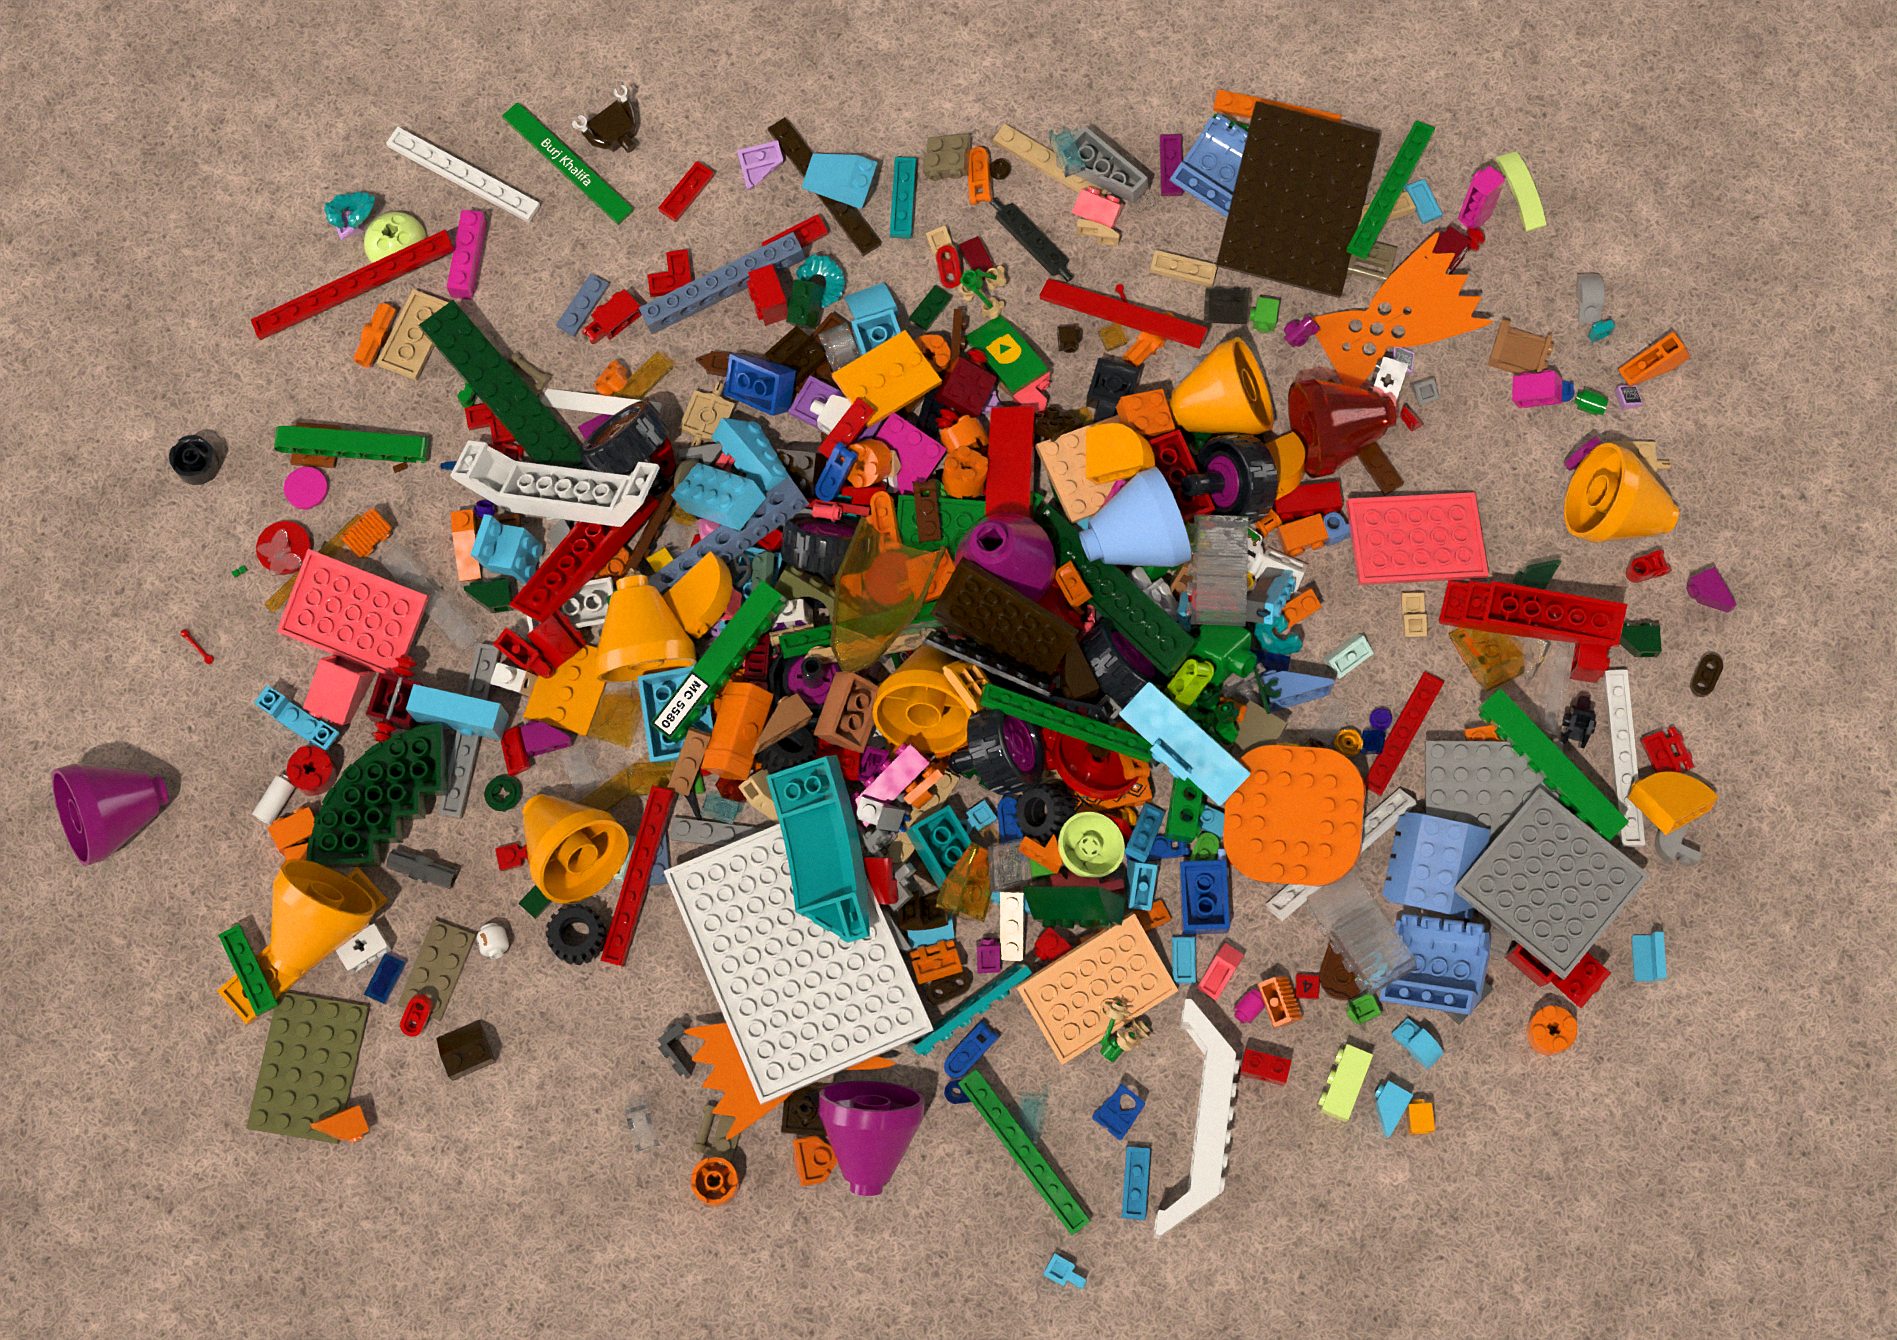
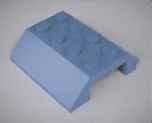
[1169,114,1248,218]
[1382,812,1491,920]
[1379,913,1490,1015]

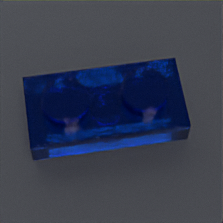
[1250,649,1291,676]
[364,953,407,1005]

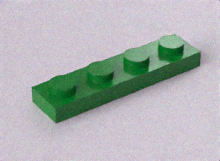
[218,924,279,1016]

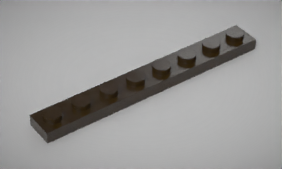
[767,117,881,257]

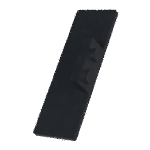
[924,630,1056,697]
[974,678,1109,725]

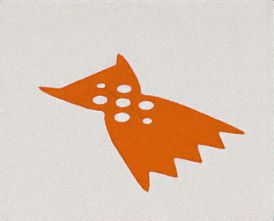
[1298,232,1493,400]
[684,1023,895,1140]

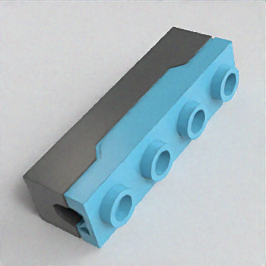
[1246,567,1296,625]

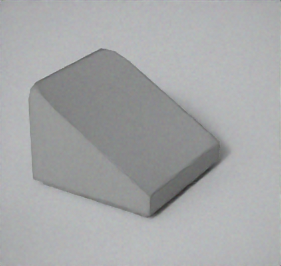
[1410,376,1440,405]

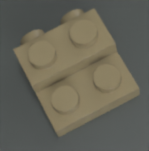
[923,134,970,181]

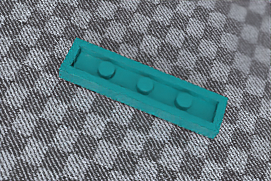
[890,157,916,239]

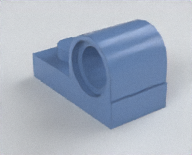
[1323,512,1351,546]

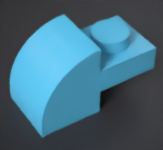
[1392,1018,1444,1070]

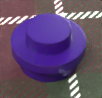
[473,500,496,518]
[1369,708,1392,731]

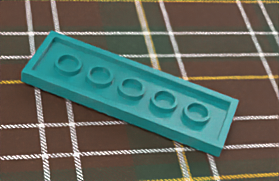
[907,963,1032,1056]

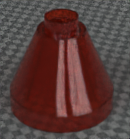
[1288,378,1397,478]

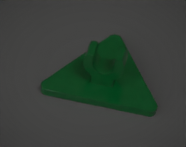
[1253,667,1281,714]

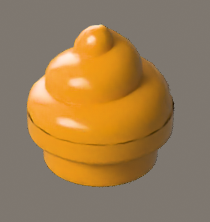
[1116,807,1138,828]

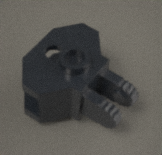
[1561,696,1597,748]

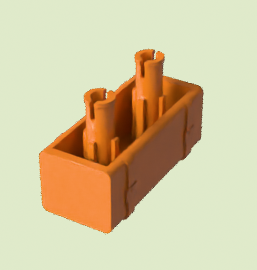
[701,682,774,781]

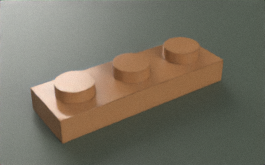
[667,727,711,796]

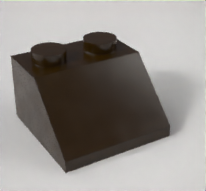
[436,1020,496,1081]

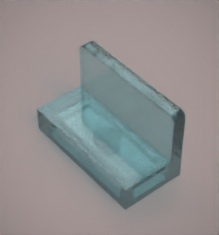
[1049,129,1085,178]
[1017,1095,1044,1145]

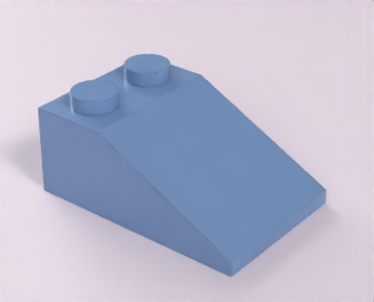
[1257,670,1335,712]

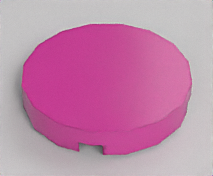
[283,467,329,510]

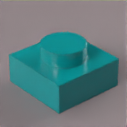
[1588,320,1615,343]

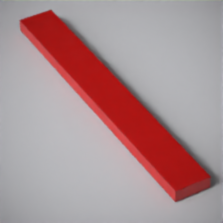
[1039,279,1208,349]
[600,785,675,967]

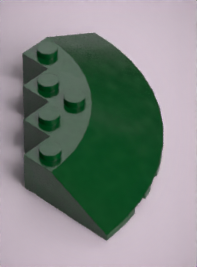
[306,724,448,867]

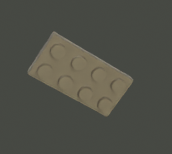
[397,920,476,1021]

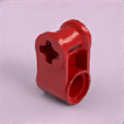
[1625,550,1672,583]

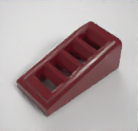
[744,634,770,682]

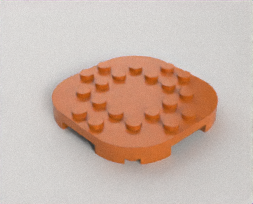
[1223,745,1366,887]

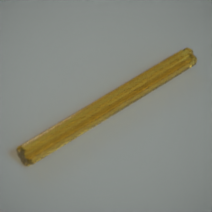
[264,514,361,613]

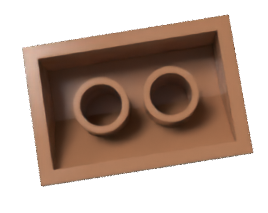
[814,672,879,753]

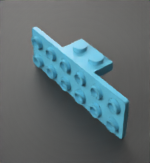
[1119,682,1250,806]

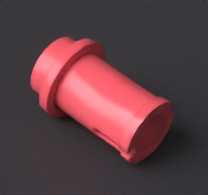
[812,503,842,522]

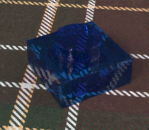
[1360,730,1386,755]

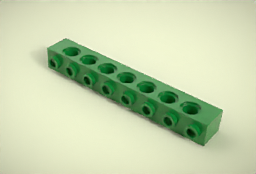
[1164,680,1223,844]

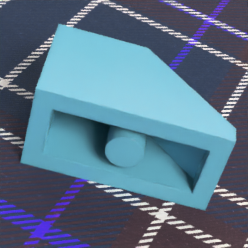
[1125,860,1158,911]
[1374,1081,1413,1138]

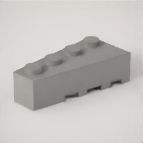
[1056,126,1148,203]

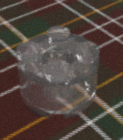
[818,322,861,372]

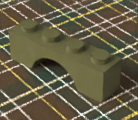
[773,564,865,625]

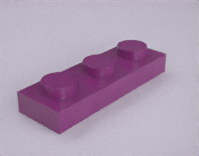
[1159,135,1183,196]

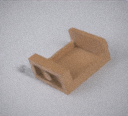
[1487,319,1554,375]

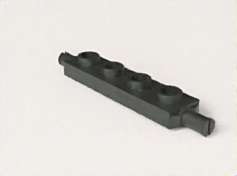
[990,198,1074,283]

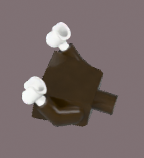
[572,85,637,153]

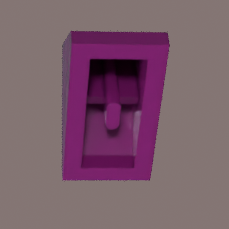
[858,745,889,782]

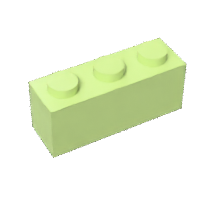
[1318,1044,1373,1122]

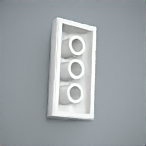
[527,577,615,632]

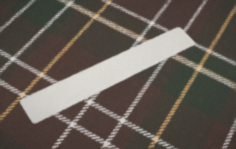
[541,389,662,415]

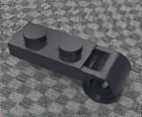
[916,374,946,440]

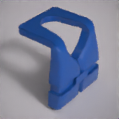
[1092,1084,1145,1141]

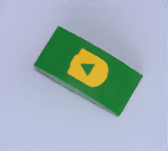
[965,314,1048,395]

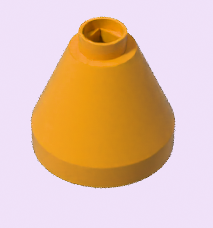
[1166,337,1274,436]
[1564,443,1679,543]
[594,575,697,682]
[873,643,973,754]
[522,794,629,904]
[270,859,376,977]

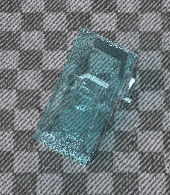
[700,793,739,824]

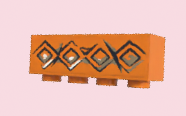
[1066,777,1152,815]

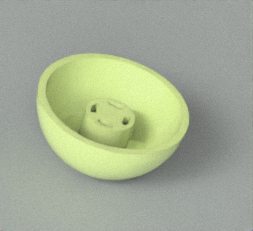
[364,212,427,263]
[1058,812,1125,879]

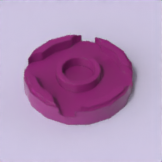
[1564,435,1602,471]

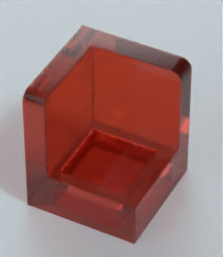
[715,775,750,803]

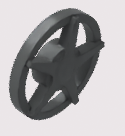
[726,553,752,589]

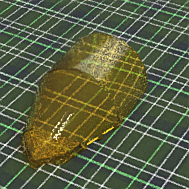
[830,516,946,674]

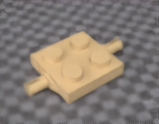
[679,382,736,448]
[1610,441,1671,479]

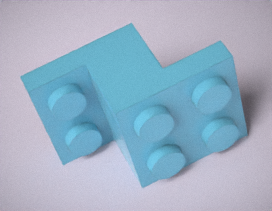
[470,514,543,584]

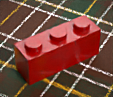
[1273,481,1343,522]

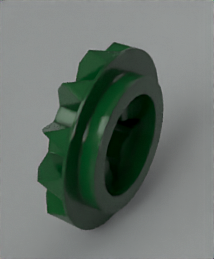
[484,776,521,812]

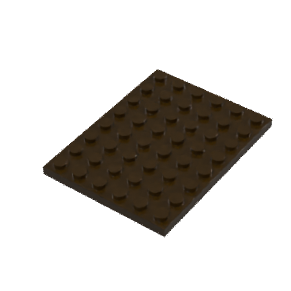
[1215,101,1380,298]

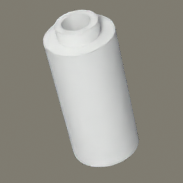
[252,774,295,826]

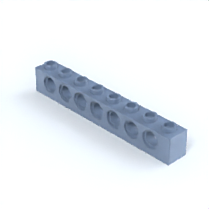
[639,232,805,334]
[648,476,809,605]

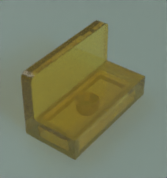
[626,761,676,796]

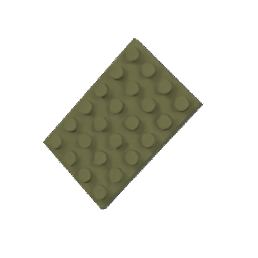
[246,992,369,1144]

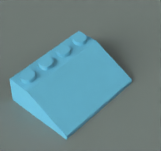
[638,666,714,769]

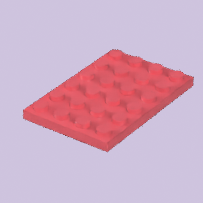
[1346,492,1489,585]
[277,549,430,677]

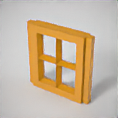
[942,659,992,713]

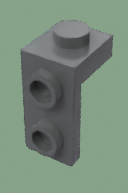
[657,1022,691,1079]

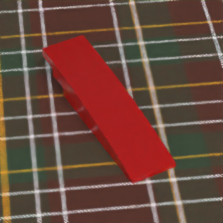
[985,406,1035,520]
[509,495,659,623]
[1439,580,1628,647]

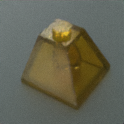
[587,694,643,749]

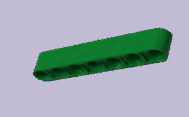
[274,426,429,463]

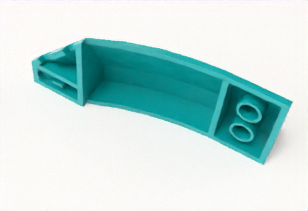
[766,755,870,943]

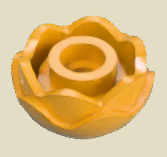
[1334,729,1363,757]

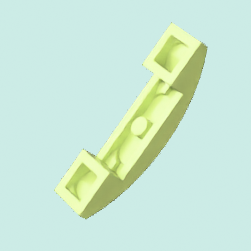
[1496,151,1546,232]

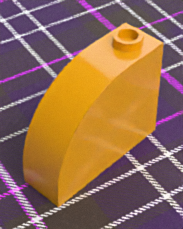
[1086,423,1155,485]
[1265,432,1305,500]
[662,551,732,639]
[1628,772,1719,836]

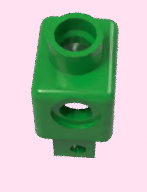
[1185,610,1257,684]

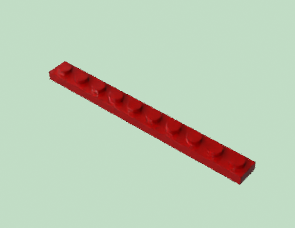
[250,230,455,340]

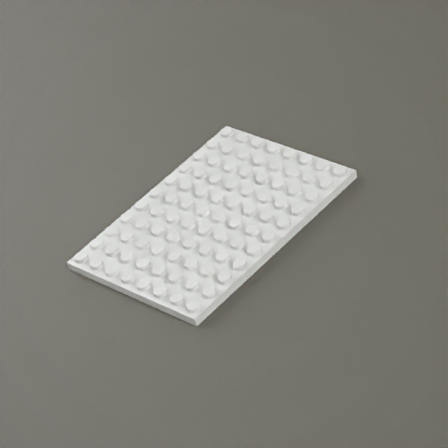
[664,824,934,1105]

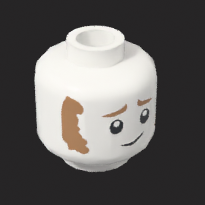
[476,923,509,959]

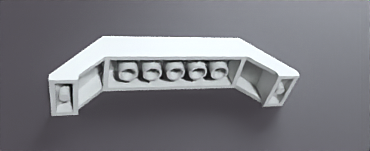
[450,440,660,527]
[1153,999,1239,1239]

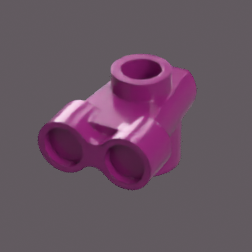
[1284,315,1321,348]

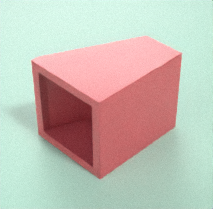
[303,655,376,726]

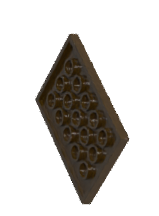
[930,556,1079,677]

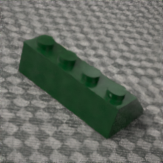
[1023,886,1125,929]

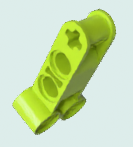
[1162,659,1214,713]

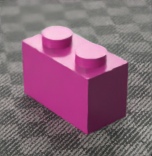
[1512,370,1562,408]

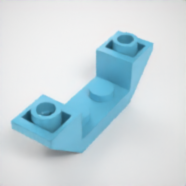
[254,685,340,751]

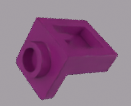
[976,937,1001,973]

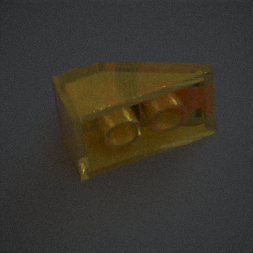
[1449,627,1525,692]
[936,843,993,923]

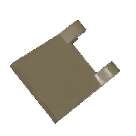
[1221,700,1288,754]

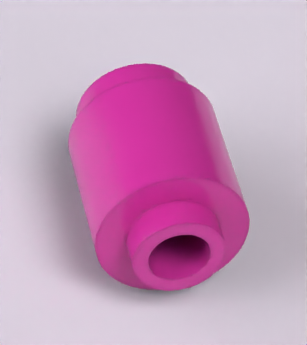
[1233,989,1265,1024]

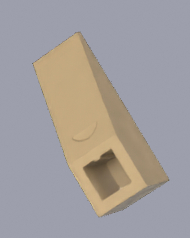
[738,769,780,824]

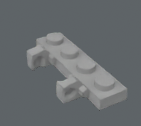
[856,825,916,911]

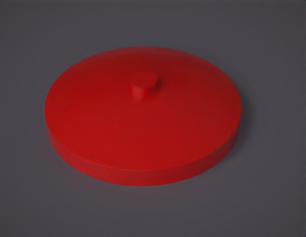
[1052,726,1139,800]

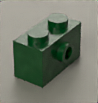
[786,280,824,330]

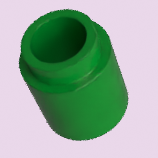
[1574,388,1609,416]

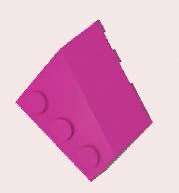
[874,413,947,495]

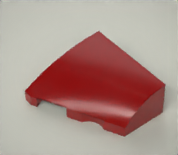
[863,857,898,904]

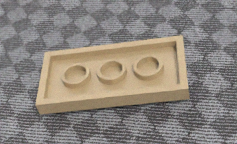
[376,289,449,381]

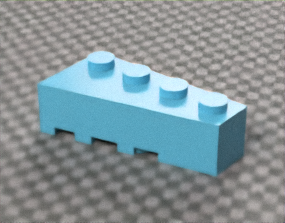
[711,417,789,494]

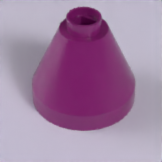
[955,513,1056,602]
[52,764,168,866]
[818,1081,925,1196]

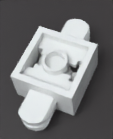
[1126,567,1179,622]

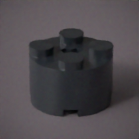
[169,435,220,485]

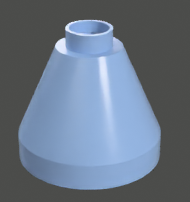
[1079,467,1191,567]

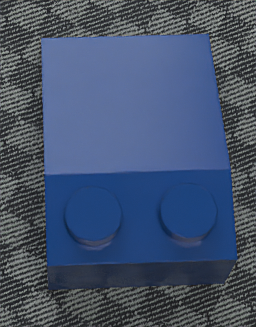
[724,353,796,416]
[1180,860,1230,935]

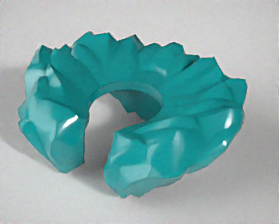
[324,191,375,229]
[796,254,846,308]
[1253,614,1302,655]

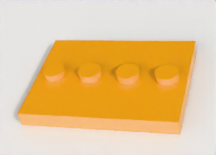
[832,330,942,428]
[523,645,607,737]

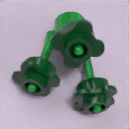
[1195,688,1240,745]

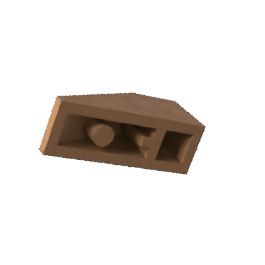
[752,693,813,755]

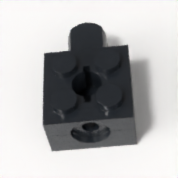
[1086,357,1140,423]

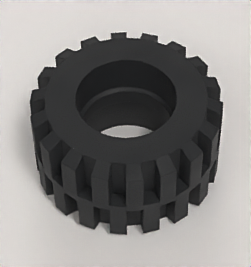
[756,726,817,775]
[1015,783,1076,841]
[546,903,607,965]

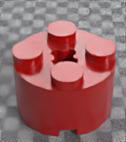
[286,746,338,796]

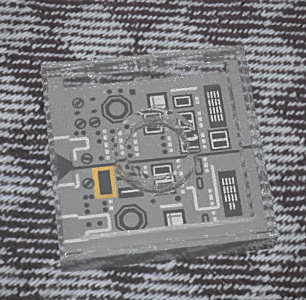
[988,838,1028,893]

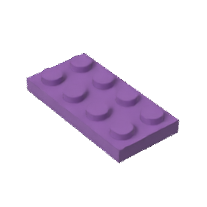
[788,376,885,445]

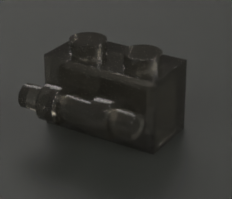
[1204,286,1249,324]

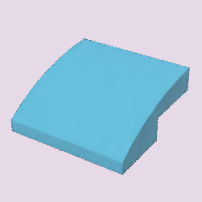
[844,282,899,320]

